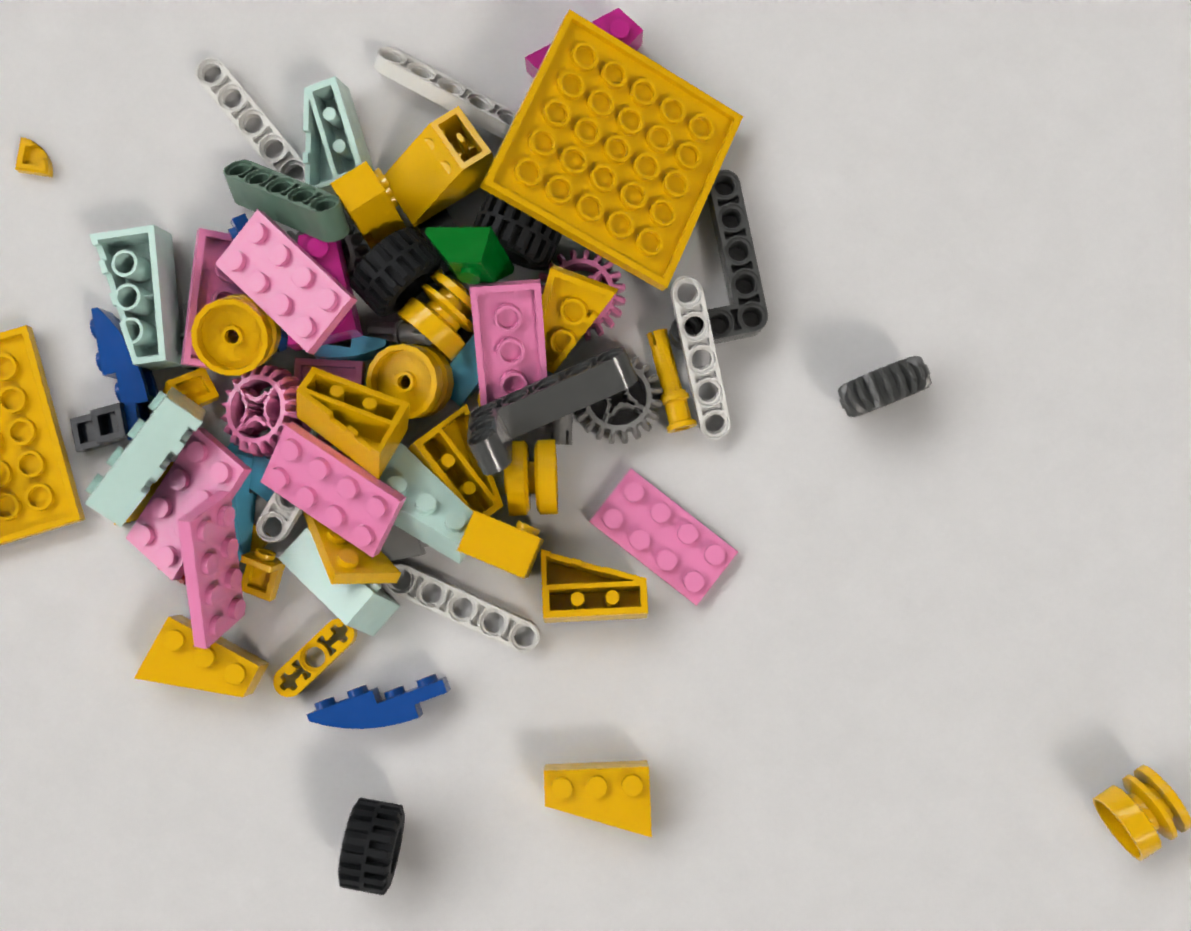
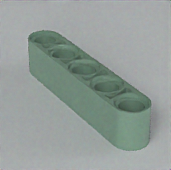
[223,160,350,242]

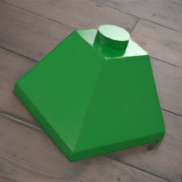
[425,227,515,285]

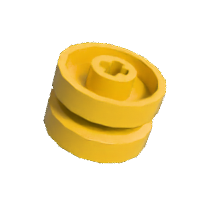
[191,294,281,376]
[366,344,454,419]
[504,439,558,516]

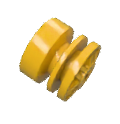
[397,270,474,361]
[1093,764,1191,861]

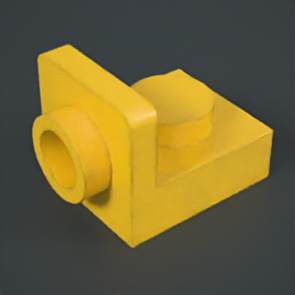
[163,368,219,407]

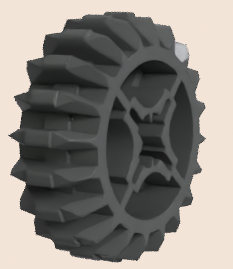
[838,356,932,417]

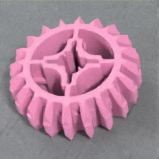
[539,249,626,341]
[220,365,305,457]

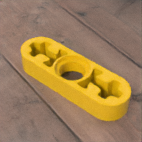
[273,618,357,697]

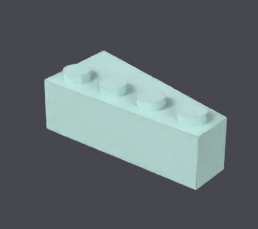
[89,225,182,370]
[84,387,207,527]
[354,442,473,564]

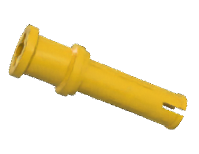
[646,329,697,433]

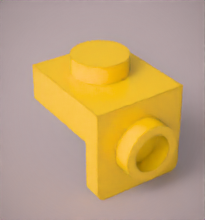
[240,548,285,602]

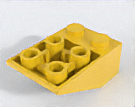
[384,106,494,227]

